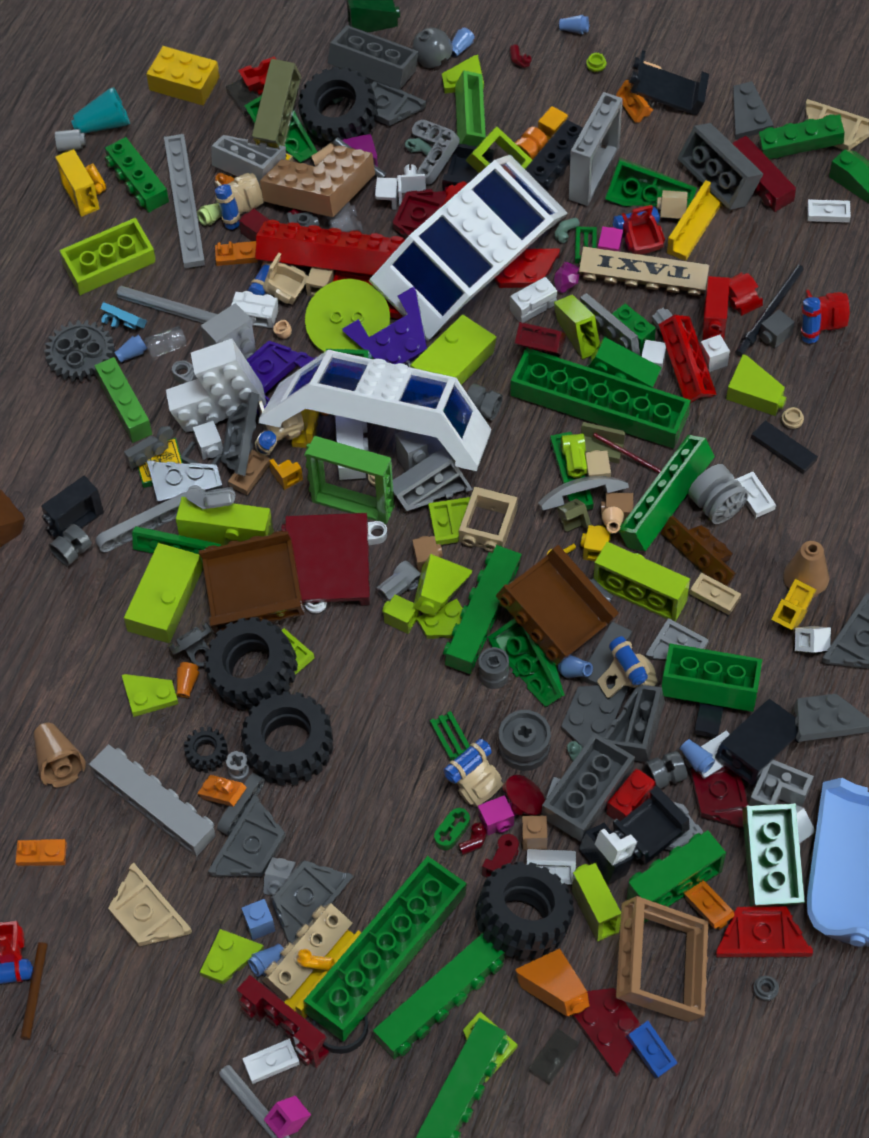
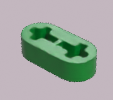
[434,808,470,850]

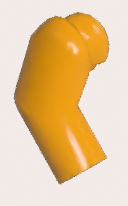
[85,164,106,195]
[297,949,335,970]

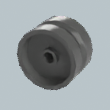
[499,710,551,771]

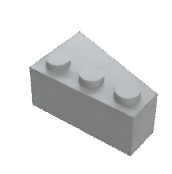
[211,135,286,187]

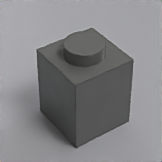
[759,310,795,349]

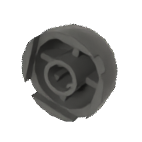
[412,27,453,68]

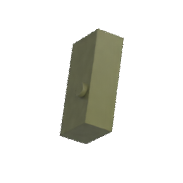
[252,59,301,149]

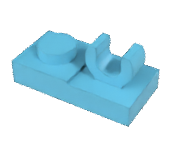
[100,302,147,329]

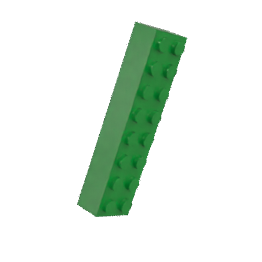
[510,348,691,449]
[303,856,467,1042]

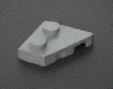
[646,618,709,660]

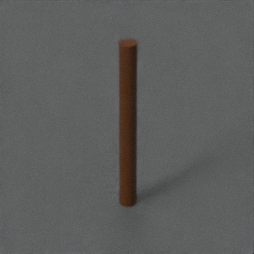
[20,942,48,1040]

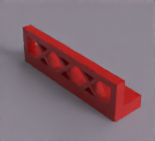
[658,315,717,403]

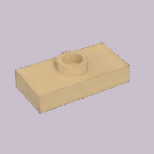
[689,573,741,615]

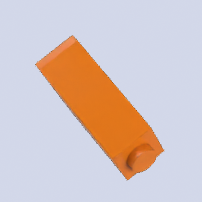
[515,949,590,1017]

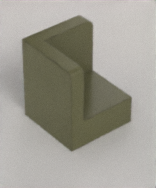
[557,499,592,531]

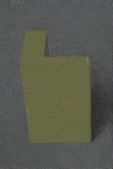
[581,422,625,464]

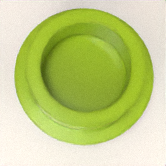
[586,53,606,72]

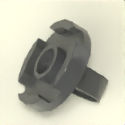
[168,622,212,666]

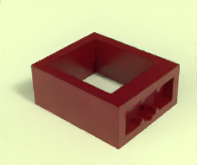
[515,322,566,355]

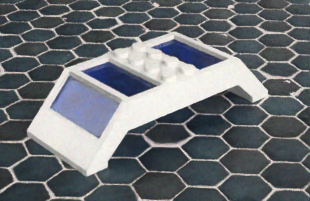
[369,155,568,341]
[259,350,491,471]

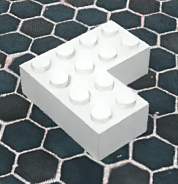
[166,339,266,433]

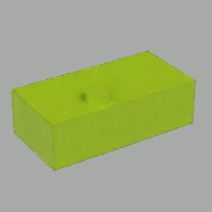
[60,217,155,295]
[410,314,497,401]
[176,497,274,546]
[594,542,690,622]
[124,543,203,644]

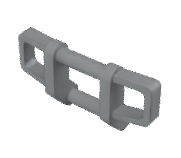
[186,485,236,509]

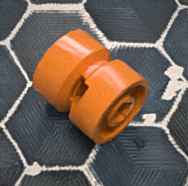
[515,127,548,160]

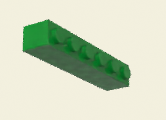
[619,435,715,552]
[443,545,522,674]
[373,932,504,1060]
[416,1018,509,1138]

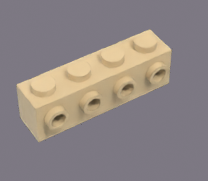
[262,903,352,1000]

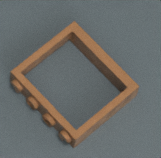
[616,896,709,1022]

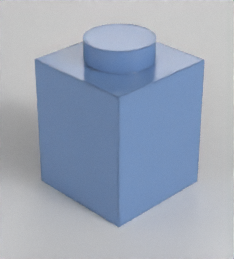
[242,899,275,940]

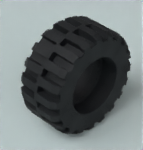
[298,67,378,146]
[204,617,298,710]
[241,691,333,786]
[475,862,574,959]

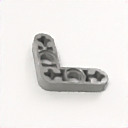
[412,120,460,185]

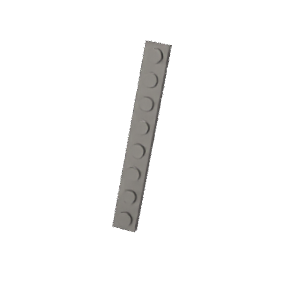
[164,134,205,268]

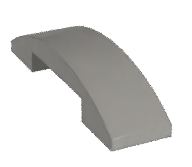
[538,476,629,510]

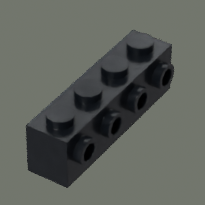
[525,120,583,191]

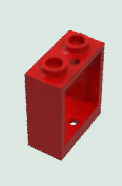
[702,276,729,341]

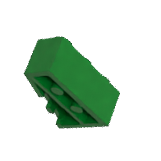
[586,337,662,388]

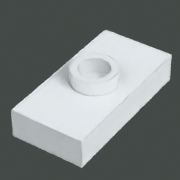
[807,200,850,222]
[735,472,776,518]
[243,1039,300,1084]

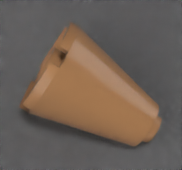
[783,541,829,598]
[34,723,86,787]

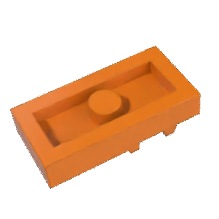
[616,80,653,123]
[215,241,258,266]
[197,775,247,807]
[16,839,67,866]
[684,880,734,930]

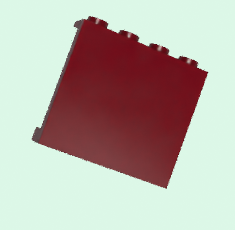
[281,513,370,606]

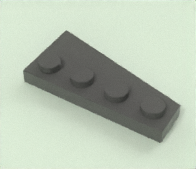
[580,293,640,355]

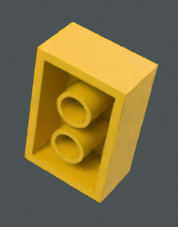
[146,46,220,106]

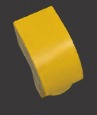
[771,579,817,630]

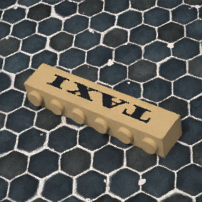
[579,247,709,296]

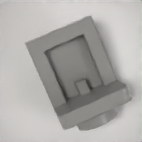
[263,857,296,896]

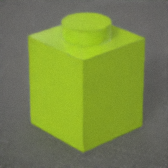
[382,594,419,634]

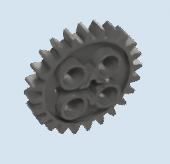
[44,320,115,382]

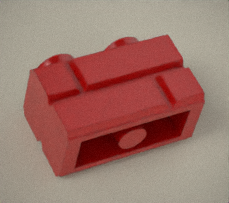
[606,769,655,821]

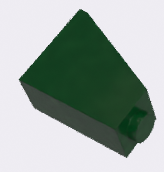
[346,0,401,33]

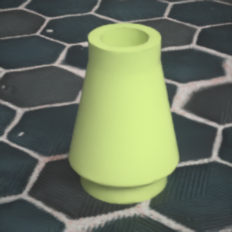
[197,203,222,226]

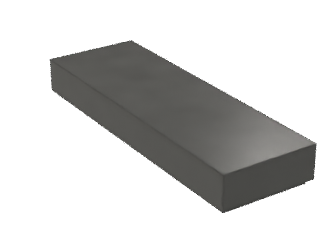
[580,622,632,686]

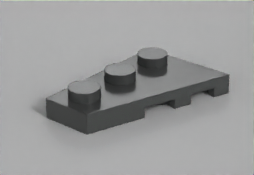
[733,81,774,140]

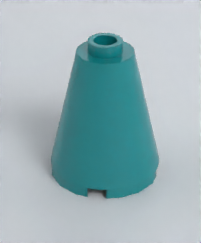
[71,87,130,133]

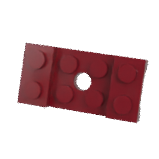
[236,975,329,1068]

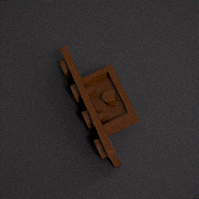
[661,515,736,587]

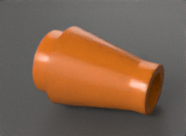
[176,662,200,698]

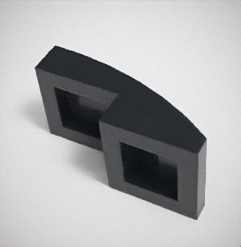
[694,703,724,738]

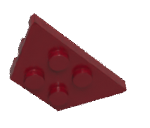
[392,187,448,243]
[690,766,748,829]
[571,988,641,1077]

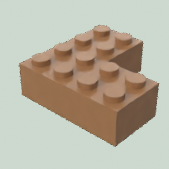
[260,146,375,217]

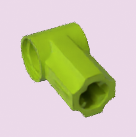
[561,434,587,478]

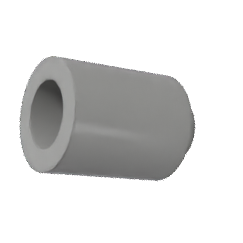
[55,129,86,152]

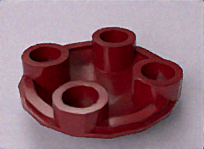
[502,775,545,815]

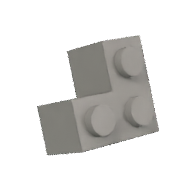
[395,430,444,471]
[749,760,814,807]

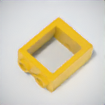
[55,149,100,217]

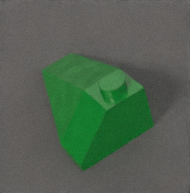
[244,95,317,163]
[829,149,869,204]
[605,157,697,207]
[488,618,564,707]

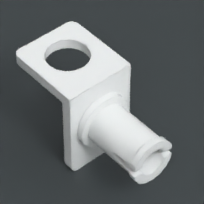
[397,164,426,206]

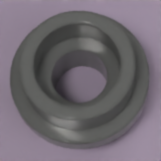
[753,976,779,1001]

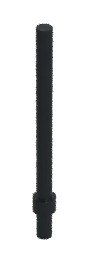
[735,265,804,357]

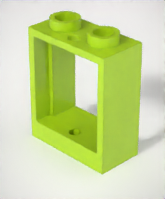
[466,126,532,194]

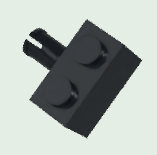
[579,823,634,884]

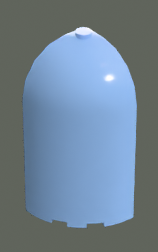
[807,778,869,947]

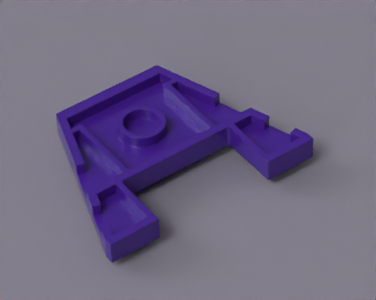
[342,286,428,365]
[247,341,317,418]

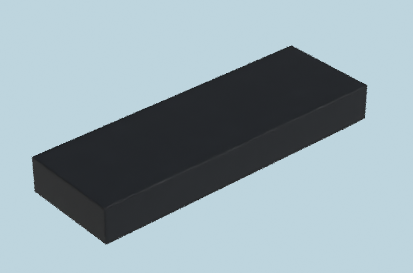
[751,420,818,474]

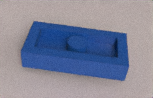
[626,1021,677,1079]

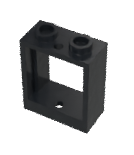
[41,475,104,538]

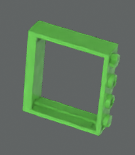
[304,436,394,524]

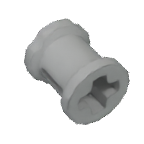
[226,751,249,780]

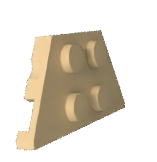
[805,99,869,150]
[108,863,192,947]

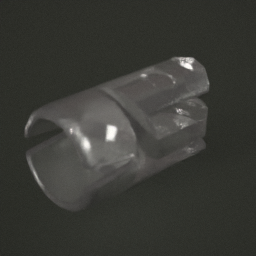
[145,326,187,357]

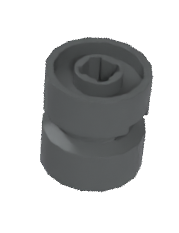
[467,383,503,421]
[49,524,92,566]
[479,647,509,689]
[644,750,687,789]

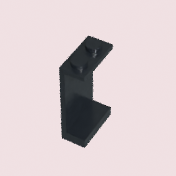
[629,50,709,115]
[715,698,799,786]

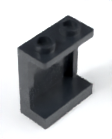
[442,144,494,193]
[613,786,690,864]

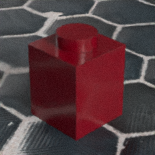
[239,208,269,241]

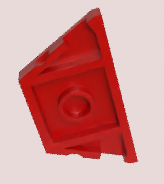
[479,248,560,288]
[716,907,813,957]

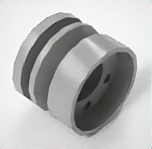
[688,464,749,524]

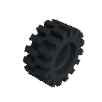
[184,727,228,773]

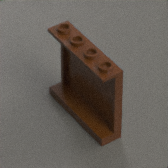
[199,531,305,634]
[496,545,619,666]

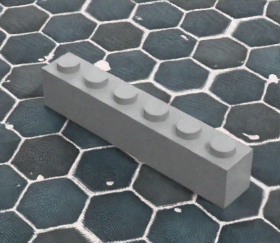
[89,744,216,857]

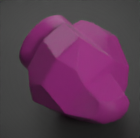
[554,261,579,293]

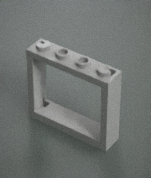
[569,92,623,206]

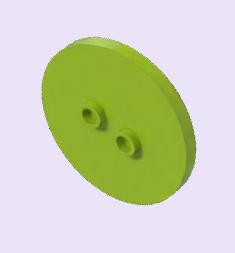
[305,279,390,353]

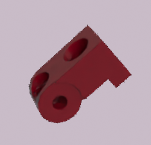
[482,834,519,878]

